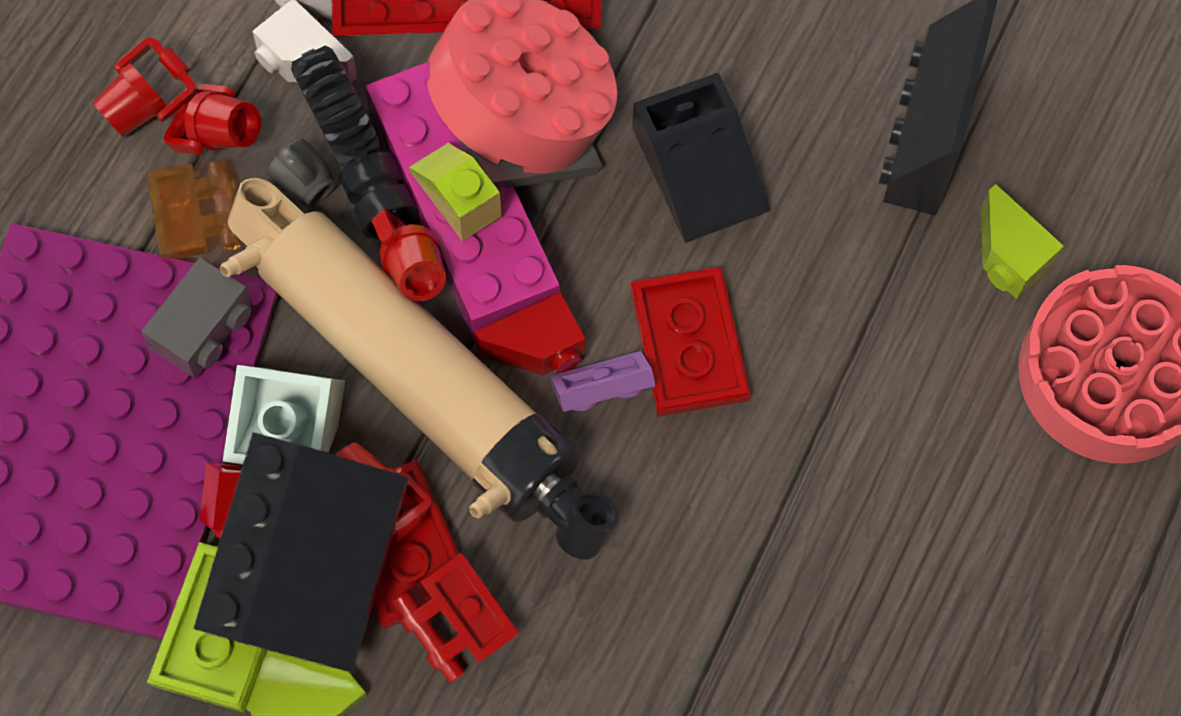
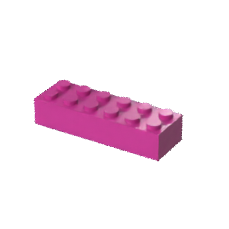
[365,62,560,341]

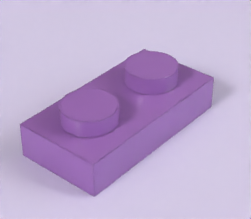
[550,351,655,412]

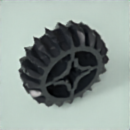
[291,45,381,168]

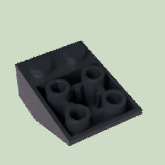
[632,72,770,243]

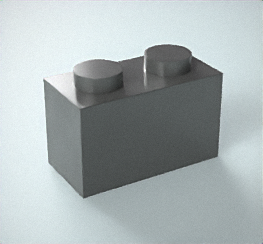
[141,258,252,379]

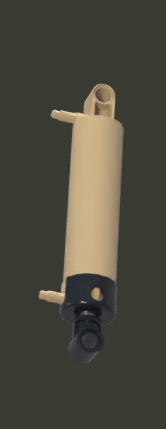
[220,178,619,559]

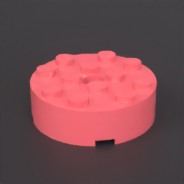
[427,0,617,173]
[1018,265,1181,464]

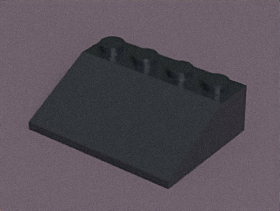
[878,0,997,216]
[193,432,409,673]

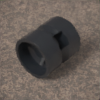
[339,151,419,239]

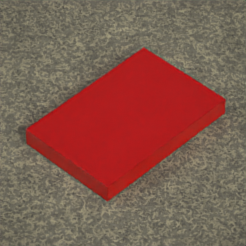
[630,267,751,417]
[373,459,458,630]

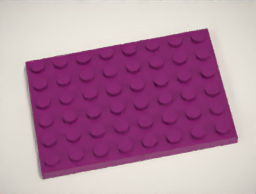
[0,223,279,641]

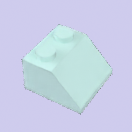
[223,365,345,465]

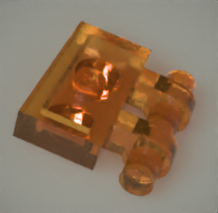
[146,160,241,259]

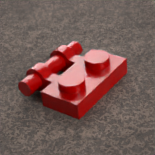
[392,552,519,683]

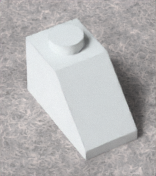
[252,0,358,83]

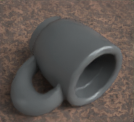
[268,139,336,207]

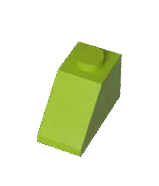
[409,143,501,241]
[981,184,1064,299]

